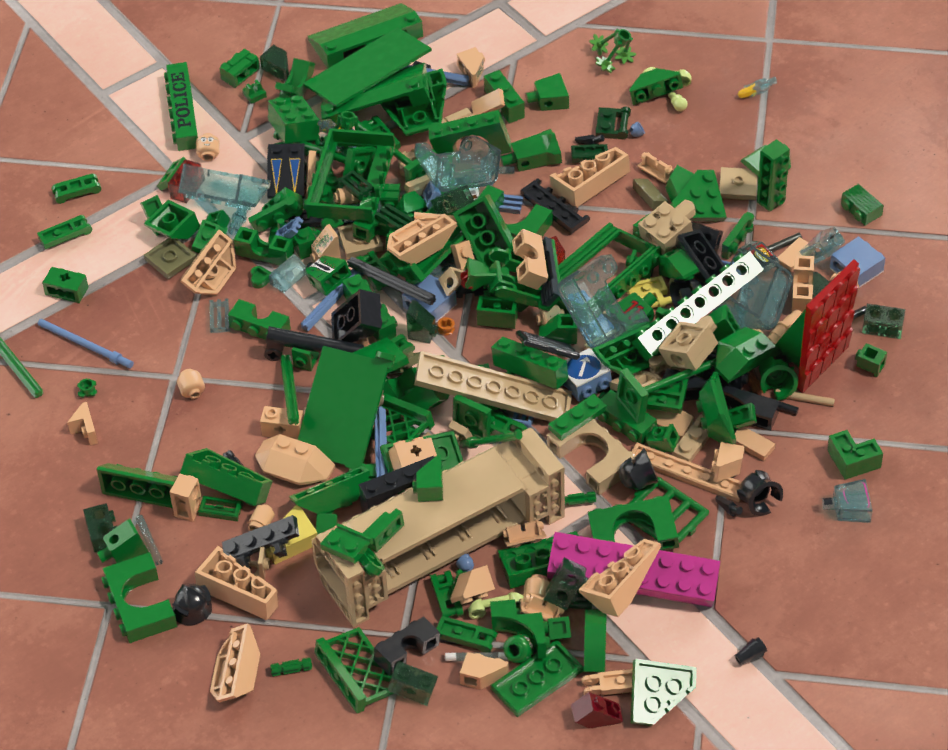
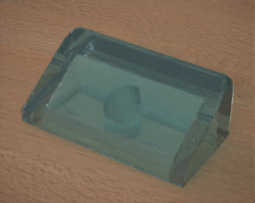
[269,254,306,293]

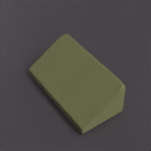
[633,179,669,210]

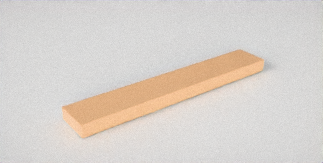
[631,442,742,502]

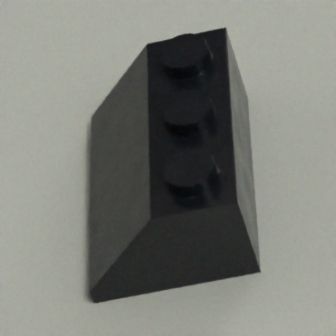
[675,229,725,291]

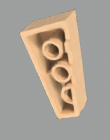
[549,147,630,207]
[195,546,278,620]

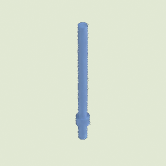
[38,319,134,368]

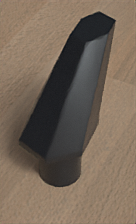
[575,134,605,145]
[715,496,743,517]

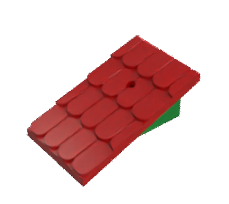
[775,259,860,393]

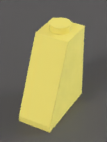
[265,505,318,565]

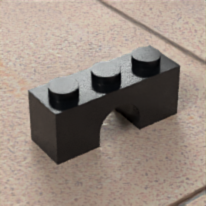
[374,616,440,676]

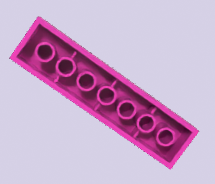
[547,532,720,607]

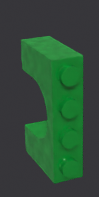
[429,110,512,166]
[477,185,553,239]
[588,496,679,551]
[101,552,177,644]

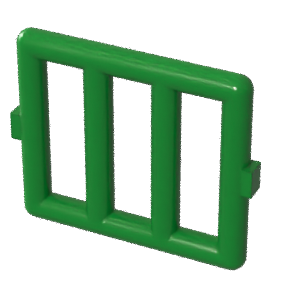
[628,477,709,543]

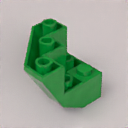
[383,355,449,410]

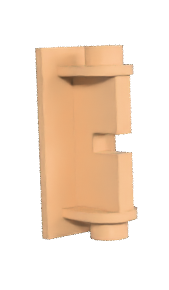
[637,152,674,184]
[502,520,547,547]
[520,593,565,622]

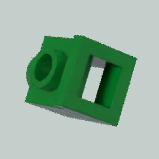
[855,343,887,377]
[646,424,680,452]

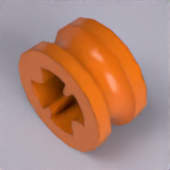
[438,317,455,336]

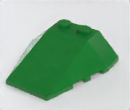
[380,68,447,136]

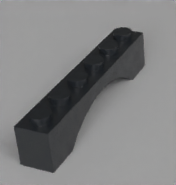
[662,368,780,431]

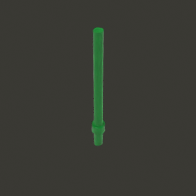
[460,431,523,449]

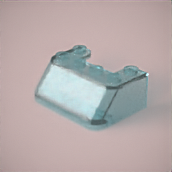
[178,164,271,211]
[712,244,793,330]
[557,254,649,349]

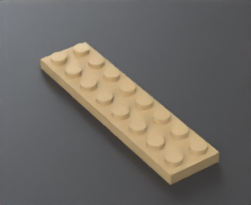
[414,351,572,422]

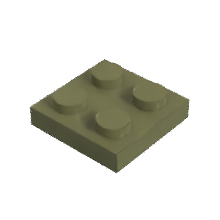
[144,238,197,279]

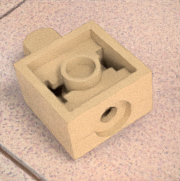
[638,200,696,255]
[658,316,718,370]

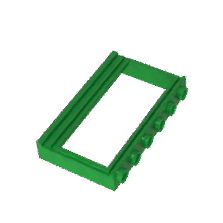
[304,128,395,223]
[555,222,662,325]

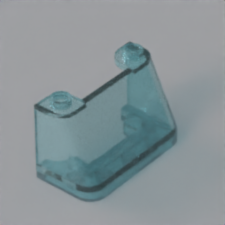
[415,136,501,192]

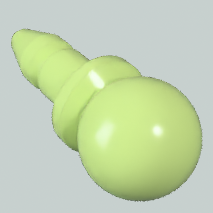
[668,92,688,111]

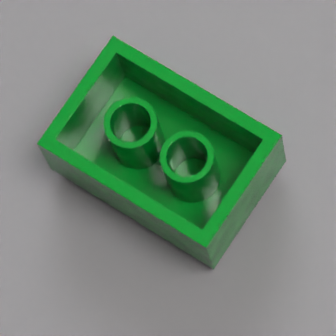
[268,95,320,143]

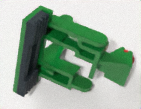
[460,236,563,312]

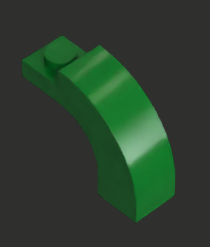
[275,58,316,98]
[584,609,607,672]

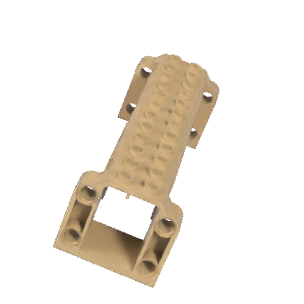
[311,428,565,628]

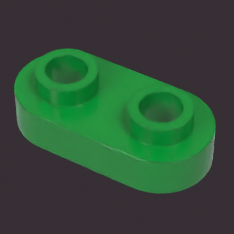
[358,547,385,576]

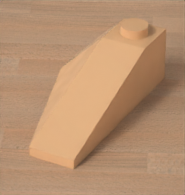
[579,539,661,617]

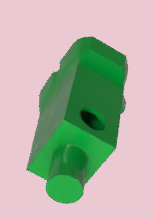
[500,129,562,172]

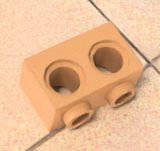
[170,474,202,522]

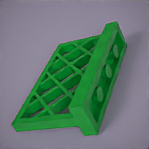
[370,393,435,444]
[314,627,402,714]

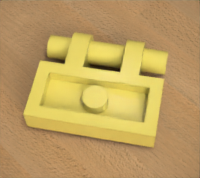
[627,276,672,308]

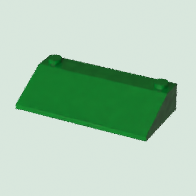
[307,3,423,69]
[321,62,430,130]

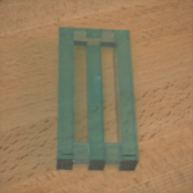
[209,299,230,333]

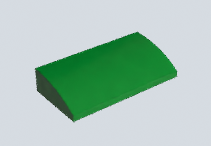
[498,531,579,589]

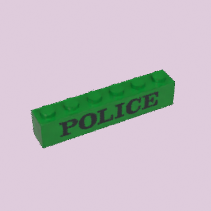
[164,62,198,151]

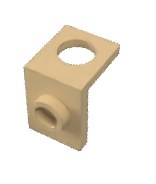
[438,267,463,296]
[249,547,270,580]

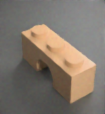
[512,229,548,290]
[791,255,814,313]

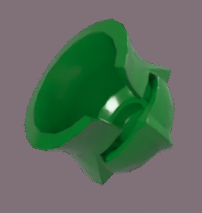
[759,356,798,400]

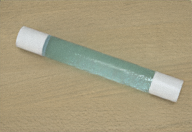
[445,652,509,661]

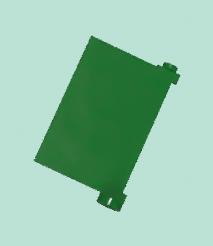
[298,346,396,472]

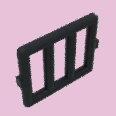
[516,330,580,360]

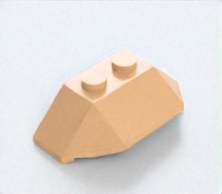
[387,214,457,264]
[180,230,236,295]
[255,434,336,485]
[210,624,260,703]

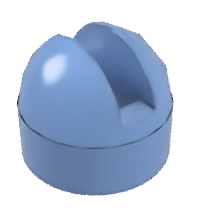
[630,121,645,137]
[456,554,474,572]

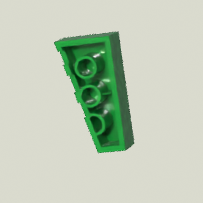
[180,448,273,506]

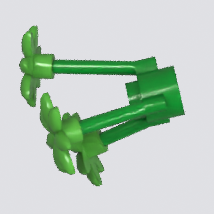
[589,29,636,73]

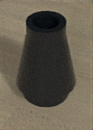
[734,637,767,666]

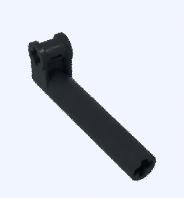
[264,326,364,361]

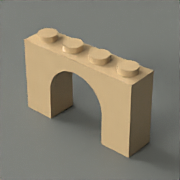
[547,419,636,495]

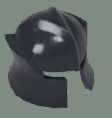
[669,278,705,314]
[619,448,659,490]
[737,470,783,516]
[172,584,212,626]

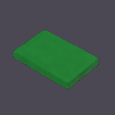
[353,337,409,374]

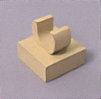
[448,420,473,446]

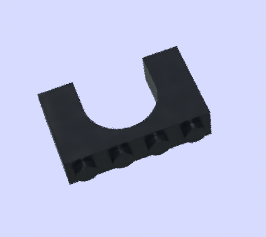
[359,455,434,513]

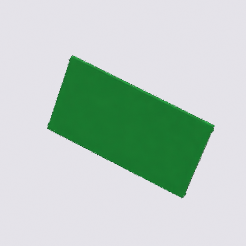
[304,27,432,108]

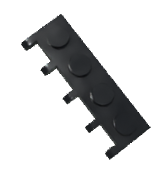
[520,178,590,234]

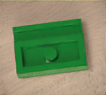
[191,219,228,253]
[320,523,373,564]

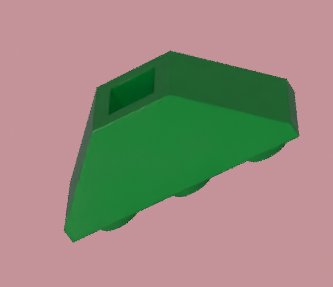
[629,68,684,105]
[659,248,700,281]

